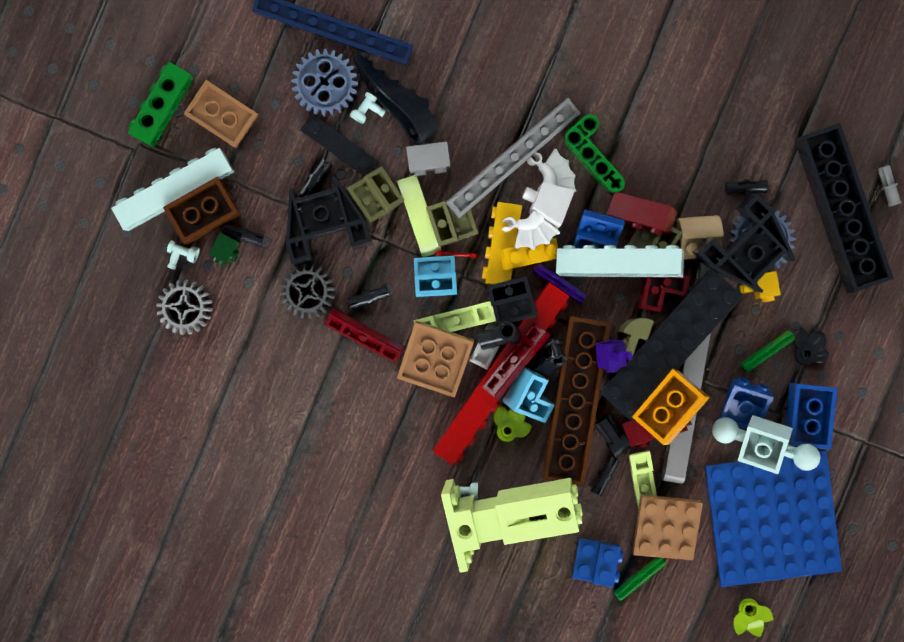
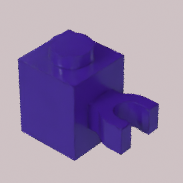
[595,340,632,372]

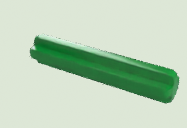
[741,331,795,372]
[614,557,666,601]

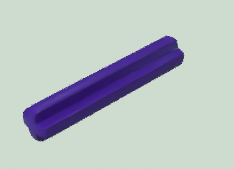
[533,263,587,304]

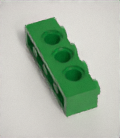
[128,62,194,148]

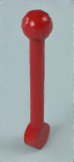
[435,249,477,258]

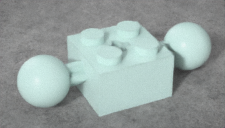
[712,415,820,474]

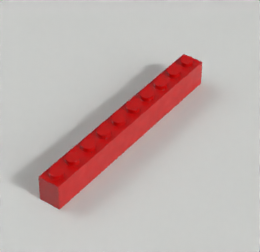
[433,282,570,465]

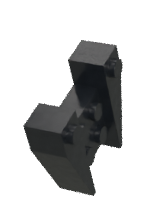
[286,176,373,266]
[692,194,796,293]

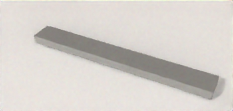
[445,98,581,218]

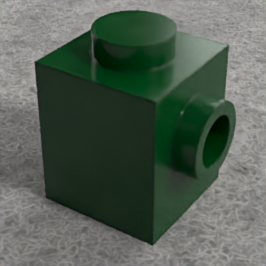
[209,232,241,266]

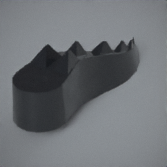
[353,51,438,145]

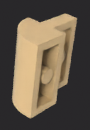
[677,215,724,259]

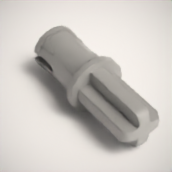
[878,165,902,207]

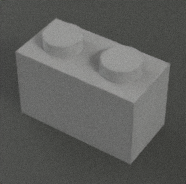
[406,142,450,176]

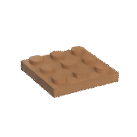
[397,321,474,398]
[632,495,703,560]

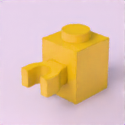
[739,271,781,302]

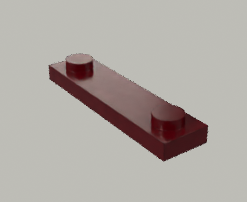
[324,308,404,364]
[483,323,550,400]

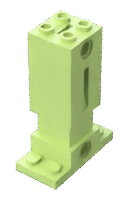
[441,478,583,572]

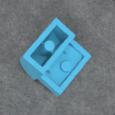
[414,256,457,297]

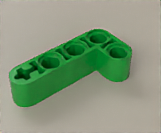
[564,114,625,195]

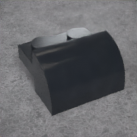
[487,276,538,326]

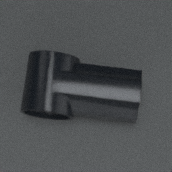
[477,322,521,350]
[595,415,632,458]

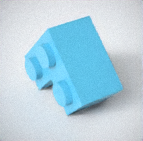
[503,367,555,423]

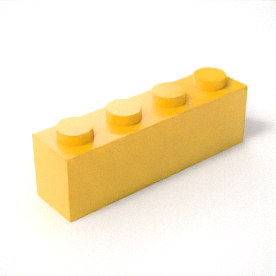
[482,202,522,285]

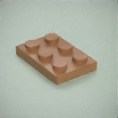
[184,80,258,148]

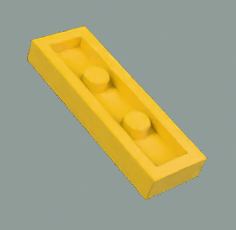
[500,238,558,270]

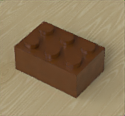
[163,177,242,245]

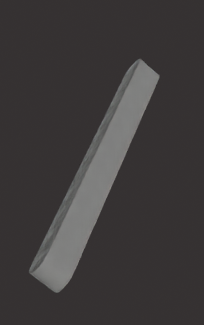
[662,262,721,484]

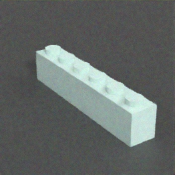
[111,148,235,231]
[556,245,684,277]

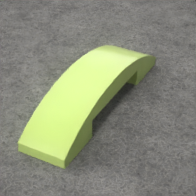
[397,175,441,258]
[413,301,496,332]
[629,450,657,509]

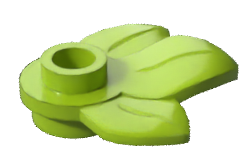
[493,405,532,442]
[733,598,773,637]

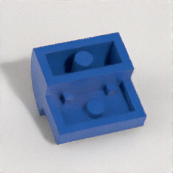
[573,210,625,249]

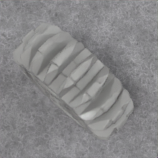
[156,280,213,335]

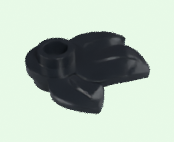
[793,328,829,365]

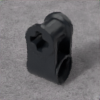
[528,339,567,375]

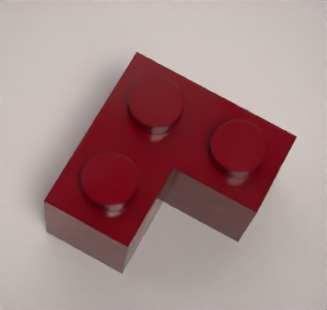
[637,275,690,313]

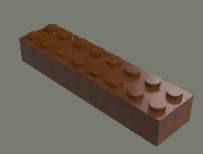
[541,316,611,486]

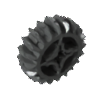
[280,264,335,319]

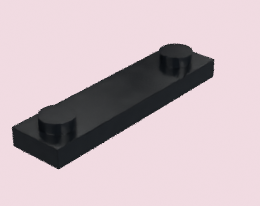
[300,114,379,177]

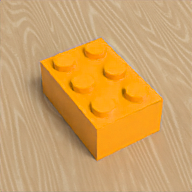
[632,369,710,445]

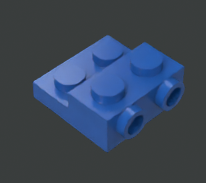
[718,377,774,429]
[571,537,624,588]

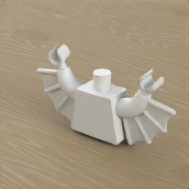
[501,149,576,250]

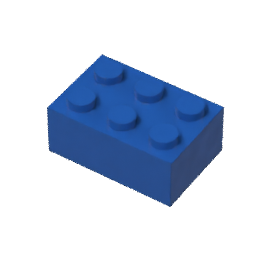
[785,383,838,450]

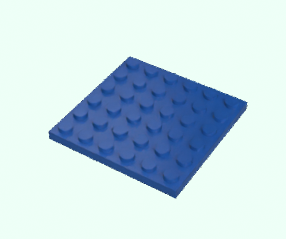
[704,450,842,587]

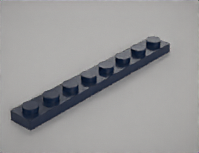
[252,0,413,66]

